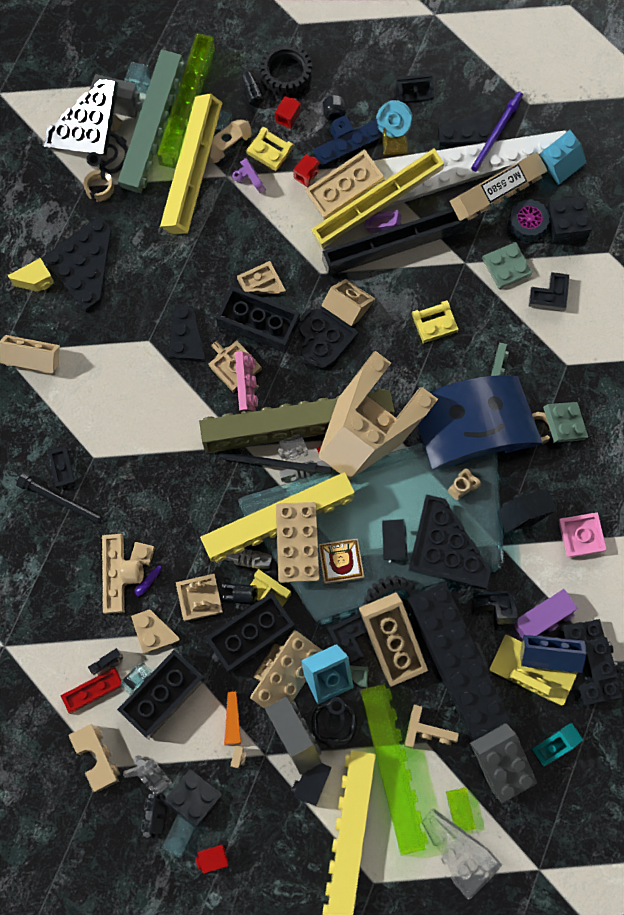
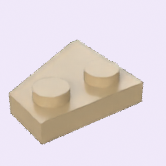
[237,261,286,294]
[131,609,180,654]

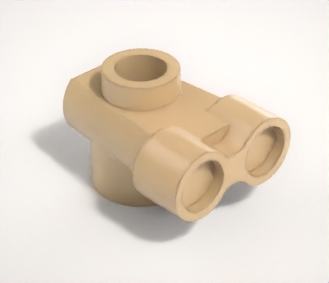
[448,469,481,500]

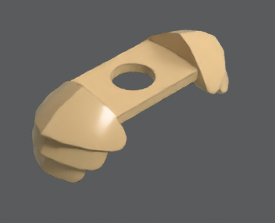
[207,120,251,164]

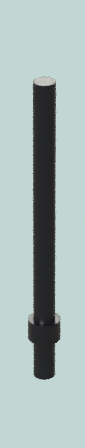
[219,452,332,475]

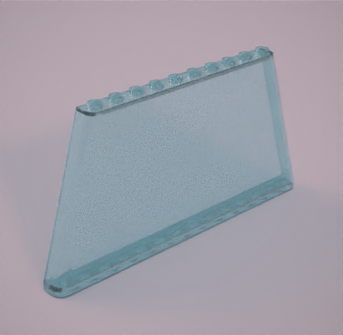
[238,443,504,625]

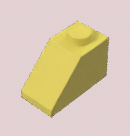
[8,258,54,291]

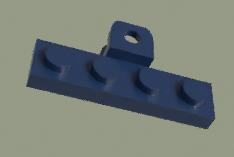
[313,116,384,167]

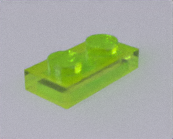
[445,787,476,833]

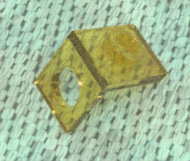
[382,128,407,155]

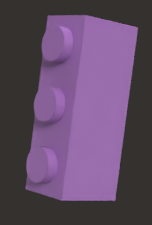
[513,589,578,639]

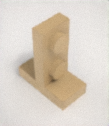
[404,705,459,749]

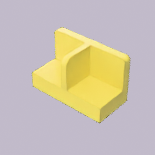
[250,569,291,607]

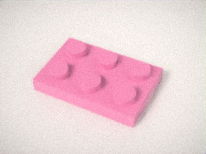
[235,351,258,411]

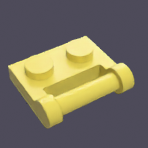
[247,127,294,171]
[412,300,458,343]

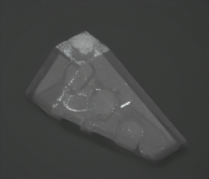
[421,808,502,900]

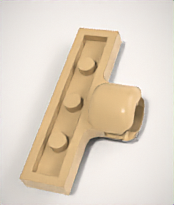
[102,534,144,614]

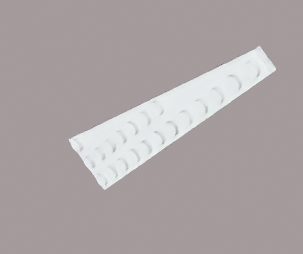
[364,131,566,209]

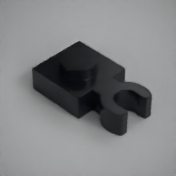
[88,648,123,675]

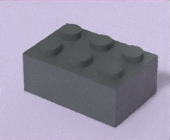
[265,696,322,775]
[470,724,537,803]

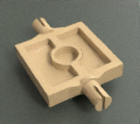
[209,341,262,393]

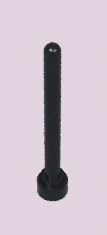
[16,473,101,523]

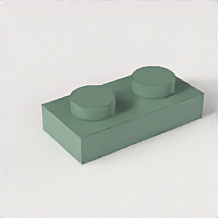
[491,343,509,376]

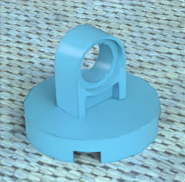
[376,101,412,137]

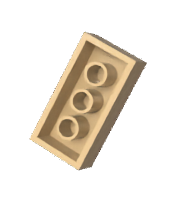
[359,593,428,686]

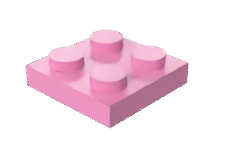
[558,512,607,558]

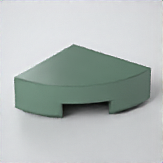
[350,666,368,688]

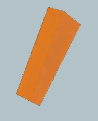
[224,691,241,745]

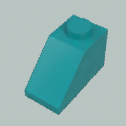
[532,723,583,766]

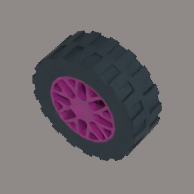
[508,199,550,242]

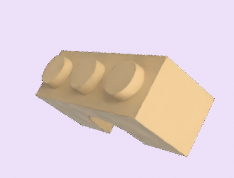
[69,724,120,792]

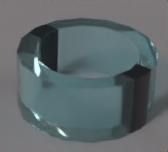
[120,662,152,695]

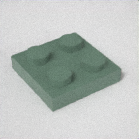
[482,242,532,289]
[543,402,588,442]

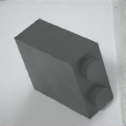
[90,74,142,118]

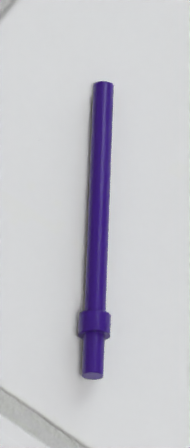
[471,91,523,172]

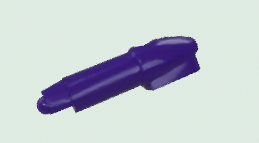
[133,566,162,597]

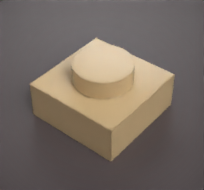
[130,542,155,566]
[231,745,247,769]

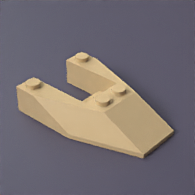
[318,351,438,480]

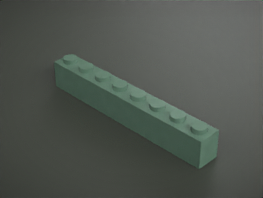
[118,50,185,193]

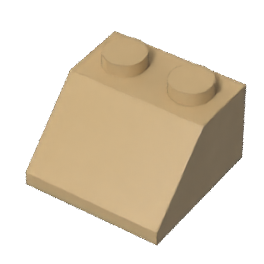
[321,279,375,326]

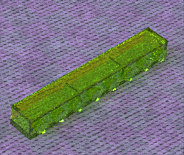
[157,33,215,169]
[361,684,428,856]

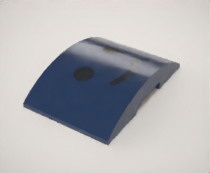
[417,375,543,470]

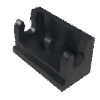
[396,73,434,103]
[382,519,408,562]

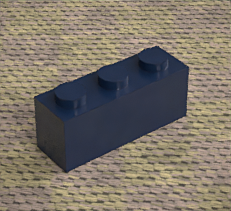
[520,635,586,673]

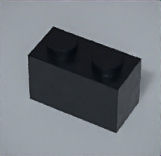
[291,763,332,807]

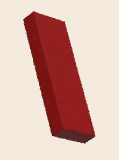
[60,667,124,714]

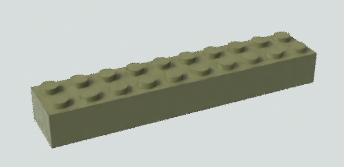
[199,389,394,454]

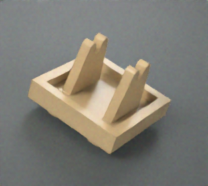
[176,574,223,622]

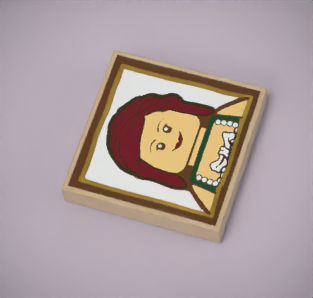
[319,539,364,584]

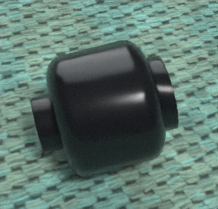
[322,95,346,122]

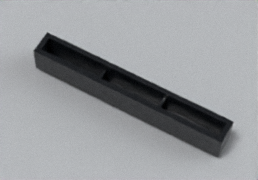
[322,208,467,276]

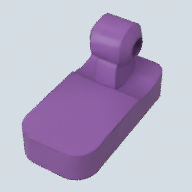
[232,158,266,194]
[365,210,402,233]

